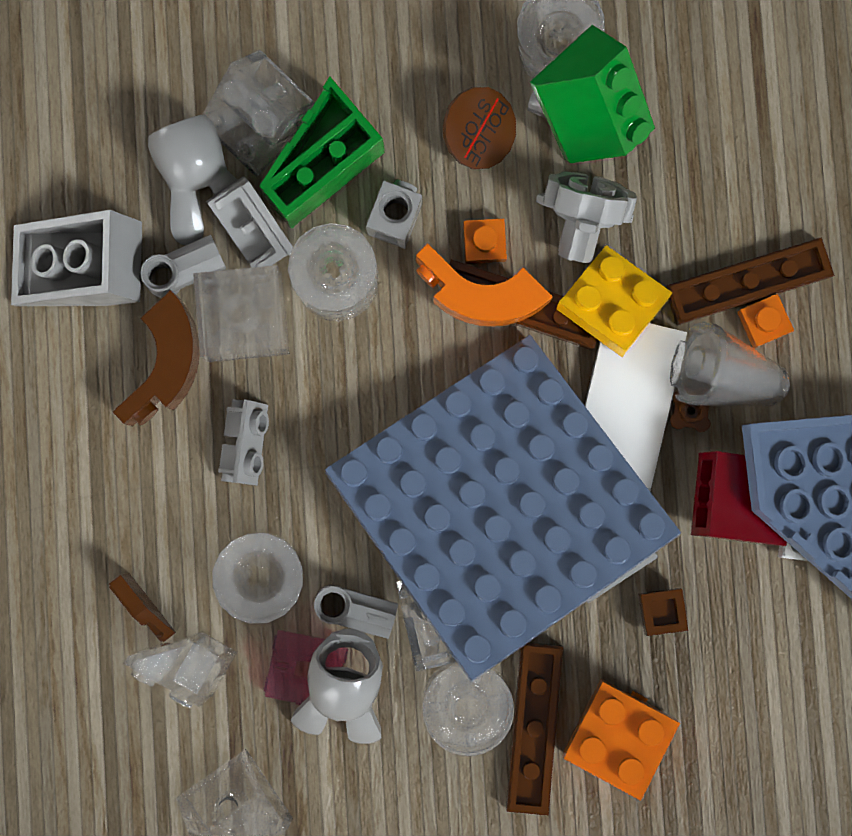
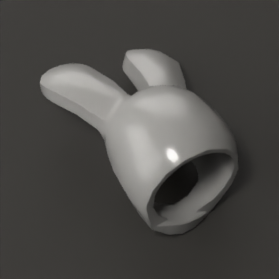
[148,115,237,245]
[291,629,383,744]

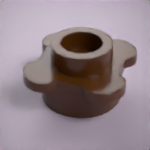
[669,389,713,433]

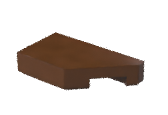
[109,573,176,642]

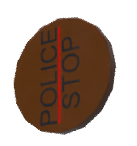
[443,87,516,169]

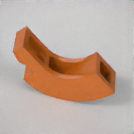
[416,243,553,327]

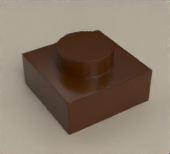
[638,588,688,636]

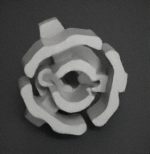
[536,171,637,263]

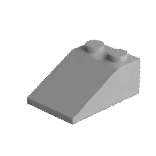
[11,210,142,306]

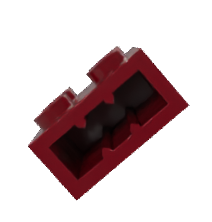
[691,451,787,546]

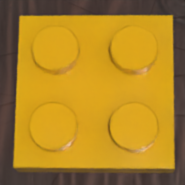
[556,245,672,358]

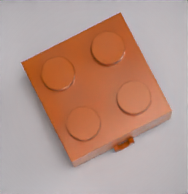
[563,679,680,801]

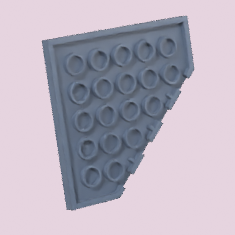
[742,415,852,599]

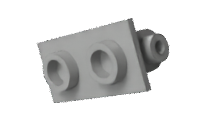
[218,399,269,486]

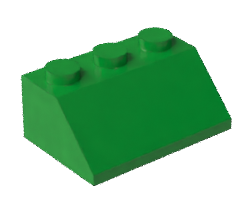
[530,24,655,163]

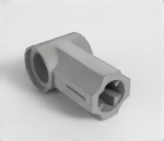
[140,235,226,298]
[314,585,398,639]

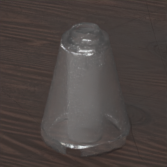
[670,321,790,406]

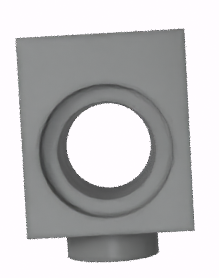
[366,180,422,249]

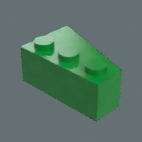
[259,76,385,229]

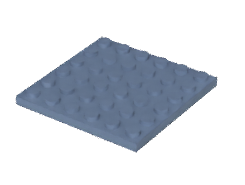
[325,335,681,683]

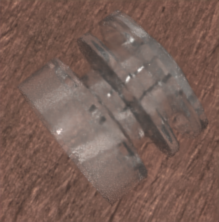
[517,0,605,79]
[288,223,379,322]
[213,533,303,624]

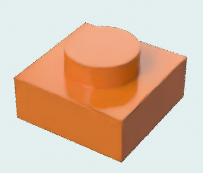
[463,219,507,264]
[737,294,794,349]

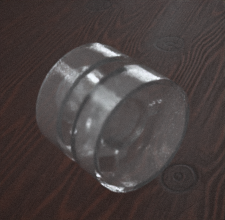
[423,658,514,756]

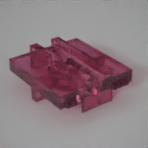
[264,630,348,705]

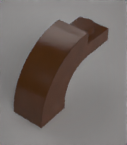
[113,290,200,427]

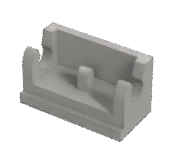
[206,176,295,272]

